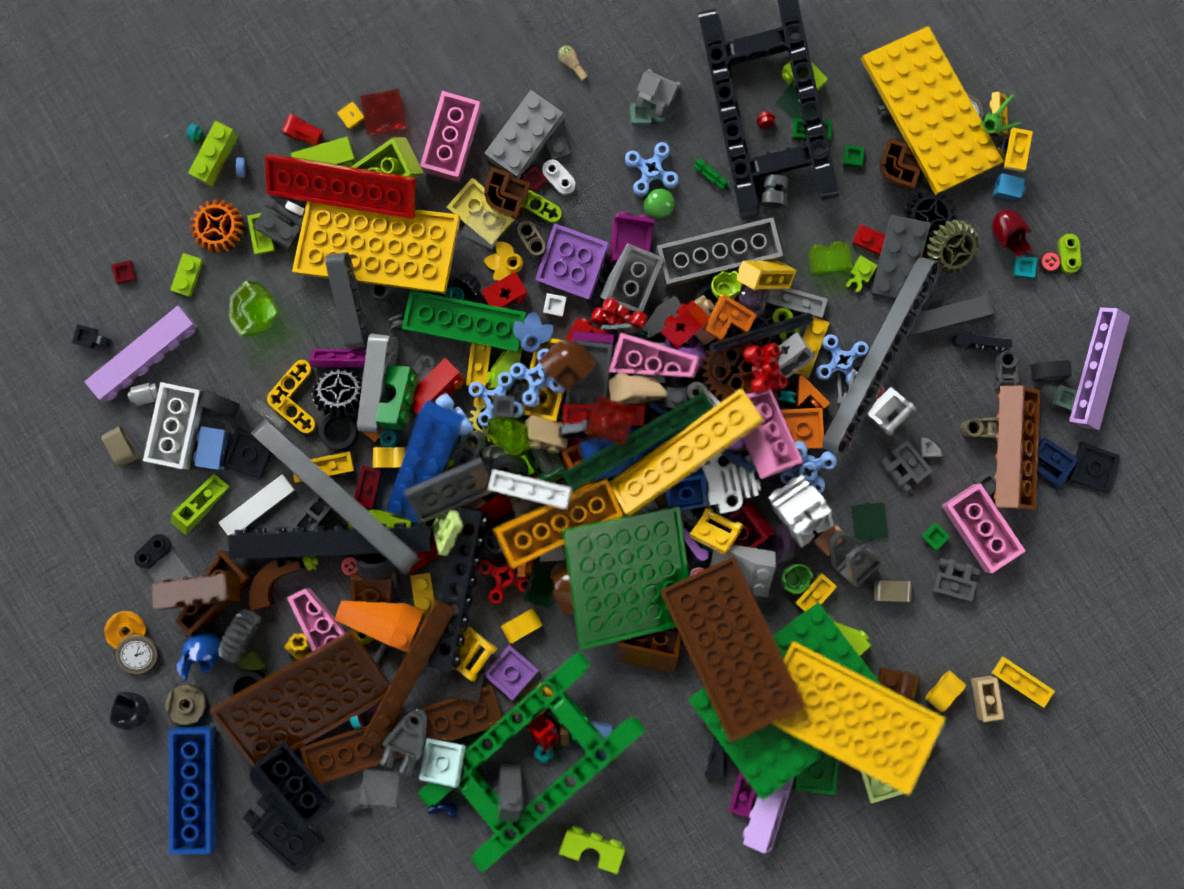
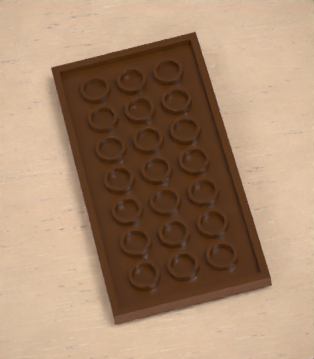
[660,556,806,742]
[210,630,391,766]

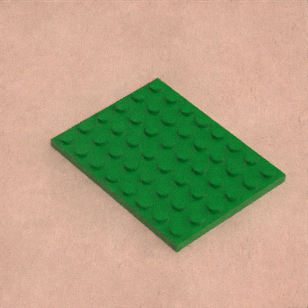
[688,602,882,801]

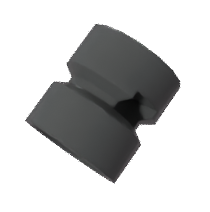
[761,175,790,209]

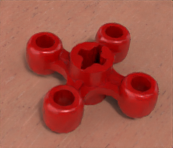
[591,298,647,336]
[744,343,787,394]
[477,559,534,604]

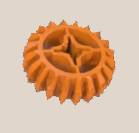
[189,199,245,253]

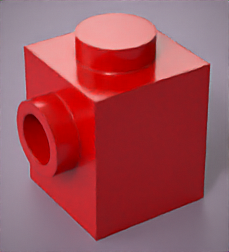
[527,714,561,752]

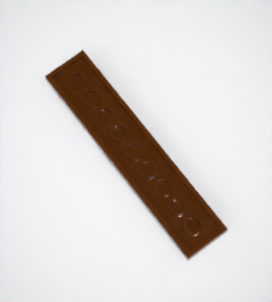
[300,684,503,784]

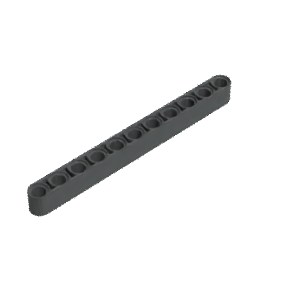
[822,257,942,455]
[251,419,419,574]

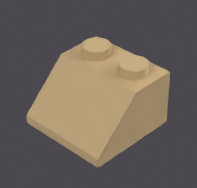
[609,373,667,404]

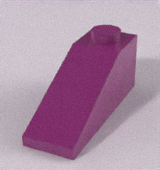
[729,771,756,818]

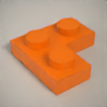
[703,294,757,340]

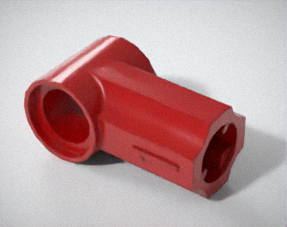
[281,114,324,146]

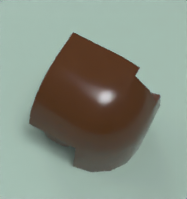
[879,138,921,191]
[484,167,531,220]
[539,340,597,392]
[550,560,574,615]
[878,667,919,702]

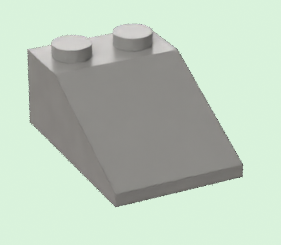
[600,243,664,312]
[710,545,775,598]

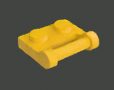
[690,507,743,555]
[456,627,497,682]

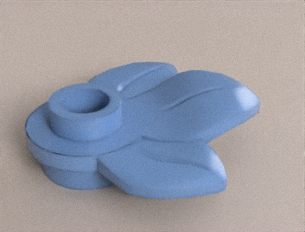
[513,312,553,352]

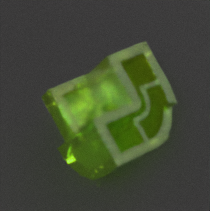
[227,280,281,337]

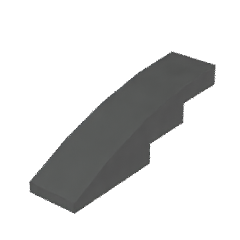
[288,495,333,531]

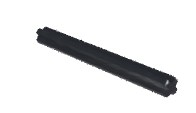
[709,313,814,355]

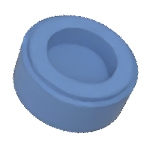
[236,157,246,178]

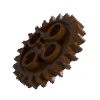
[699,337,756,401]

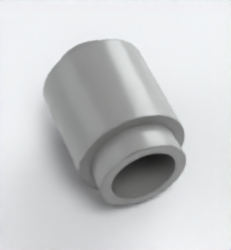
[128,382,159,406]

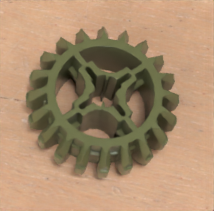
[926,219,980,274]

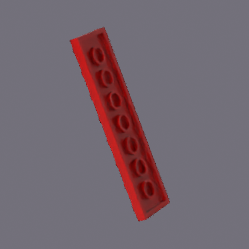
[265,154,415,219]

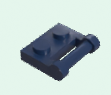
[1037,437,1079,489]

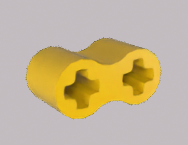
[373,447,407,468]
[500,608,543,644]
[925,671,966,713]

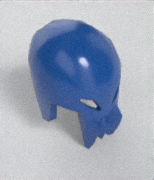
[177,633,222,681]

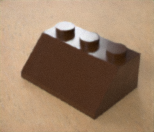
[614,627,681,673]

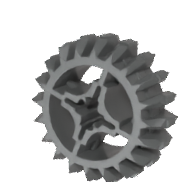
[218,609,261,663]

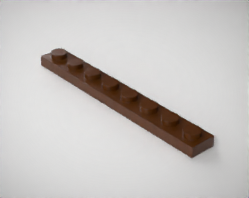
[361,599,455,750]

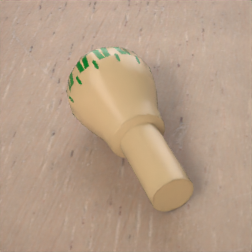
[558,45,587,81]

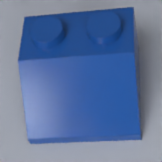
[664,466,708,511]

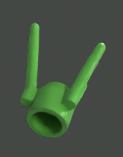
[981,94,1022,134]

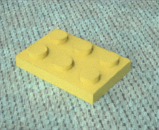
[447,178,515,246]

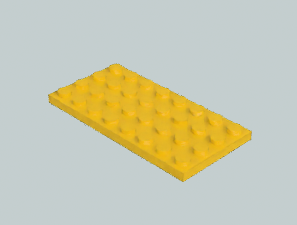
[861,26,1004,195]
[292,201,461,294]
[771,641,945,795]

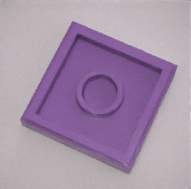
[483,644,540,701]

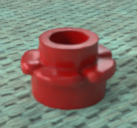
[756,111,775,129]

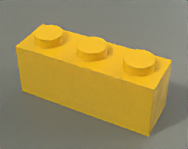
[736,261,797,290]

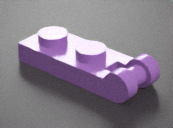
[681,519,708,562]

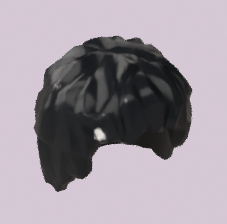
[109,692,148,730]

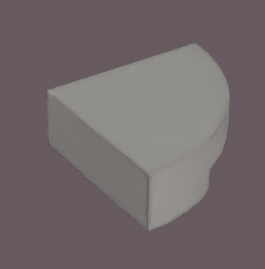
[920,438,942,458]

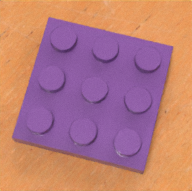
[535,223,610,300]

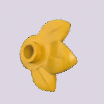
[484,241,523,281]

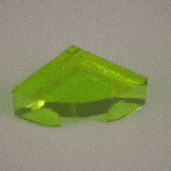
[237,650,265,671]

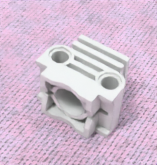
[702,453,761,514]
[769,475,834,548]

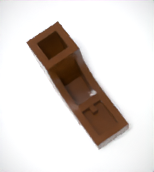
[249,558,304,611]

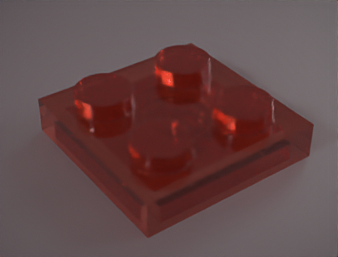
[360,89,407,136]
[585,396,637,445]

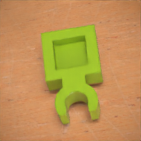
[846,255,877,293]

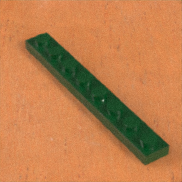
[561,392,713,491]

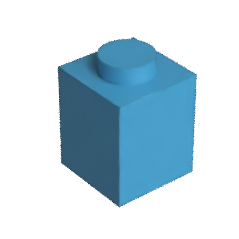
[992,173,1026,202]

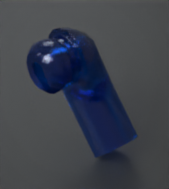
[427,802,458,818]

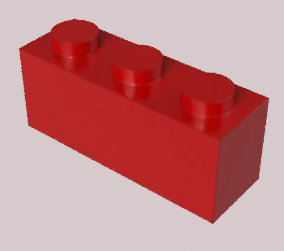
[411,358,467,415]

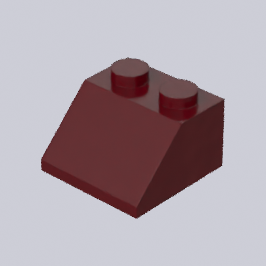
[716,500,775,548]

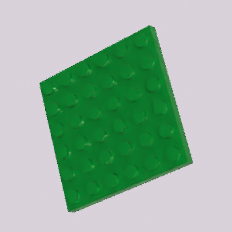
[562,505,689,650]

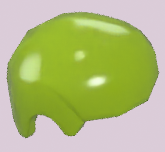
[711,271,743,299]

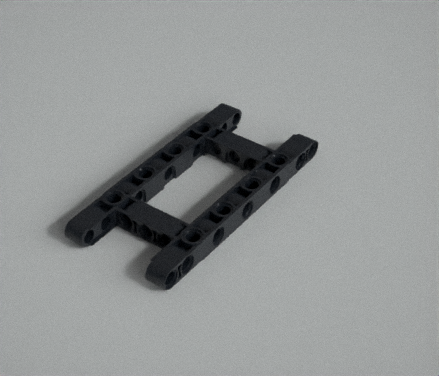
[698,0,839,220]

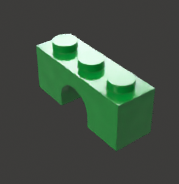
[375,365,419,430]

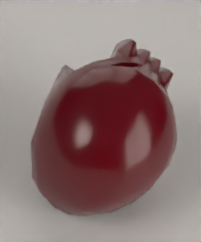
[991,209,1032,259]

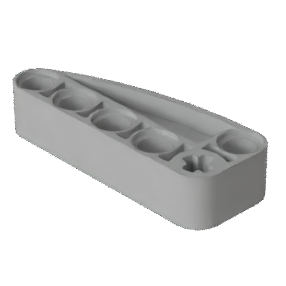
[357,333,399,434]

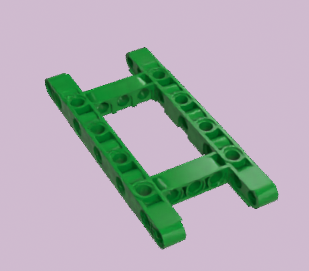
[417,651,647,873]

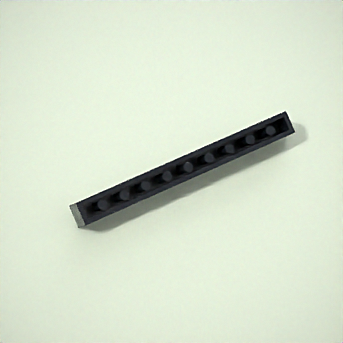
[228,522,433,559]

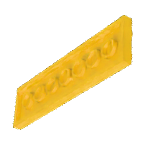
[609,389,764,516]

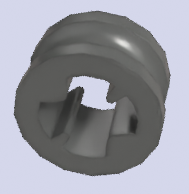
[387,314,404,330]

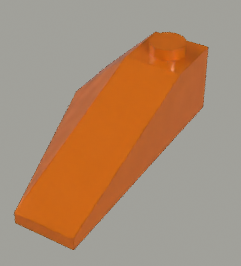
[334,600,424,652]

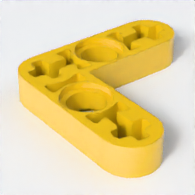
[267,360,317,434]

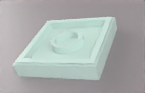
[419,738,466,787]

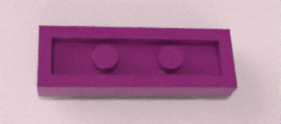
[309,349,366,368]

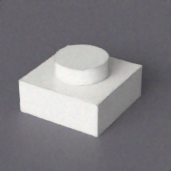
[543,293,566,317]

